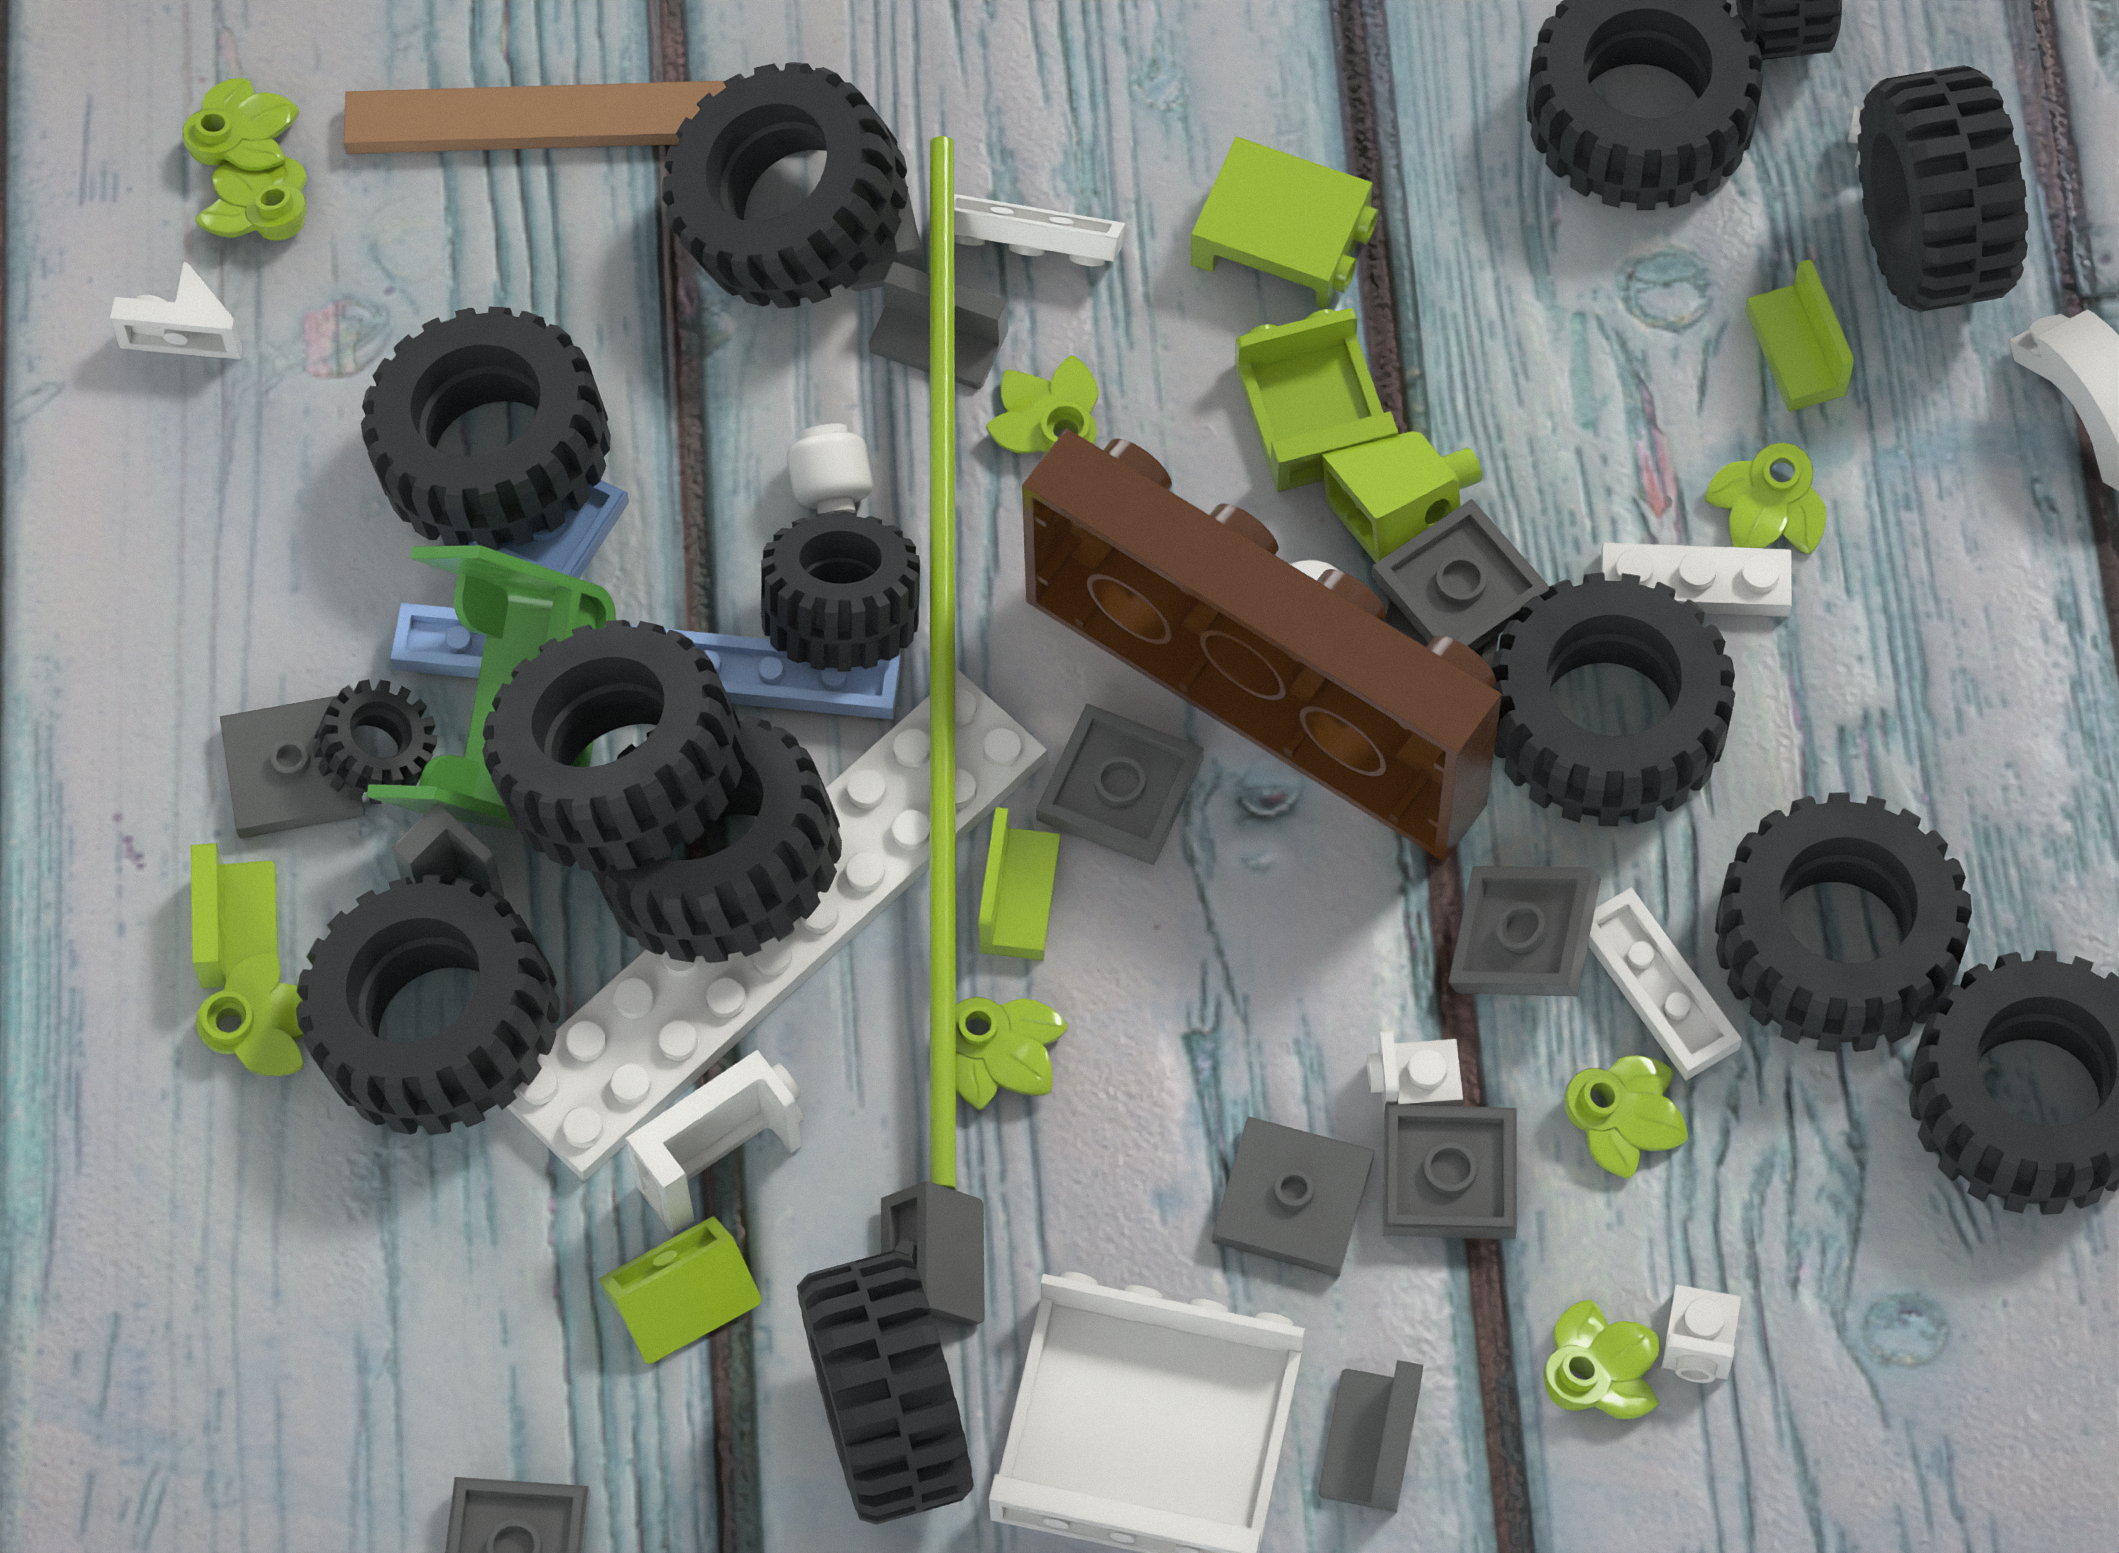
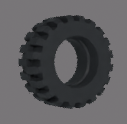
[1526,0,1763,210]
[662,62,908,308]
[1858,65,2028,312]
[361,306,611,550]
[1491,572,1736,827]
[482,620,745,872]
[591,715,842,963]
[1715,792,1972,1052]
[296,874,560,1135]
[1909,950,2119,1215]
[797,1250,974,1525]

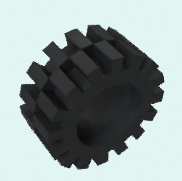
[313,679,437,804]

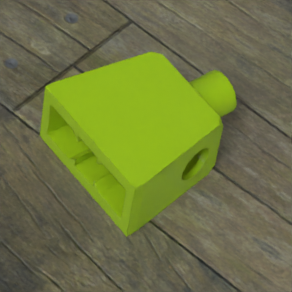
[1322,431,1482,563]

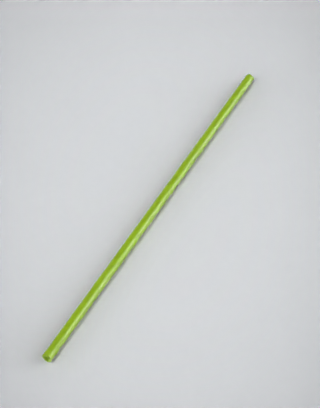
[930,136,956,1190]

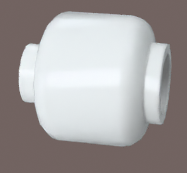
[787,423,873,515]

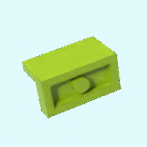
[1745,259,1854,412]
[978,807,1061,961]
[190,843,279,988]
[598,1216,762,1364]

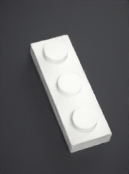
[954,194,1126,266]
[1601,542,1792,617]
[1588,887,1742,1081]

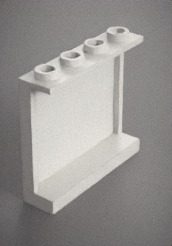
[989,1272,1305,1553]

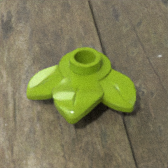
[182,78,299,171]
[195,156,308,241]
[986,355,1099,455]
[1705,442,1826,555]
[196,952,304,1076]
[956,997,1067,1111]
[1564,1055,1688,1179]
[1543,1300,1660,1419]

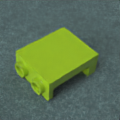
[1190,136,1379,309]
[1235,308,1398,492]

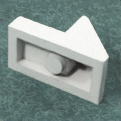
[110,262,242,360]

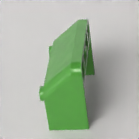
[366,545,616,831]

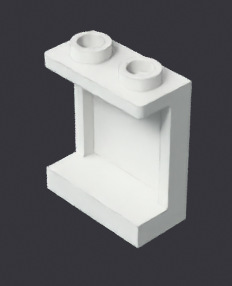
[626,1050,804,1235]

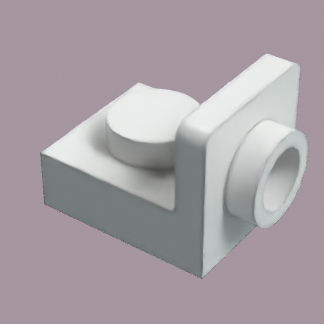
[1367,1031,1463,1112]
[1661,1285,1742,1383]

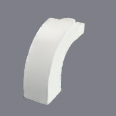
[2009,310,2119,491]

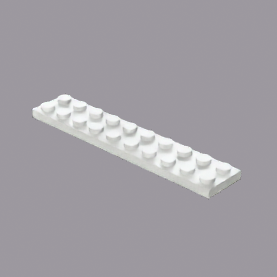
[507,670,1048,1182]

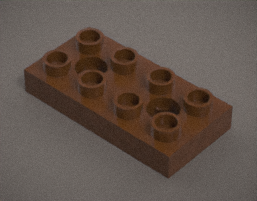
[1022,428,1502,862]

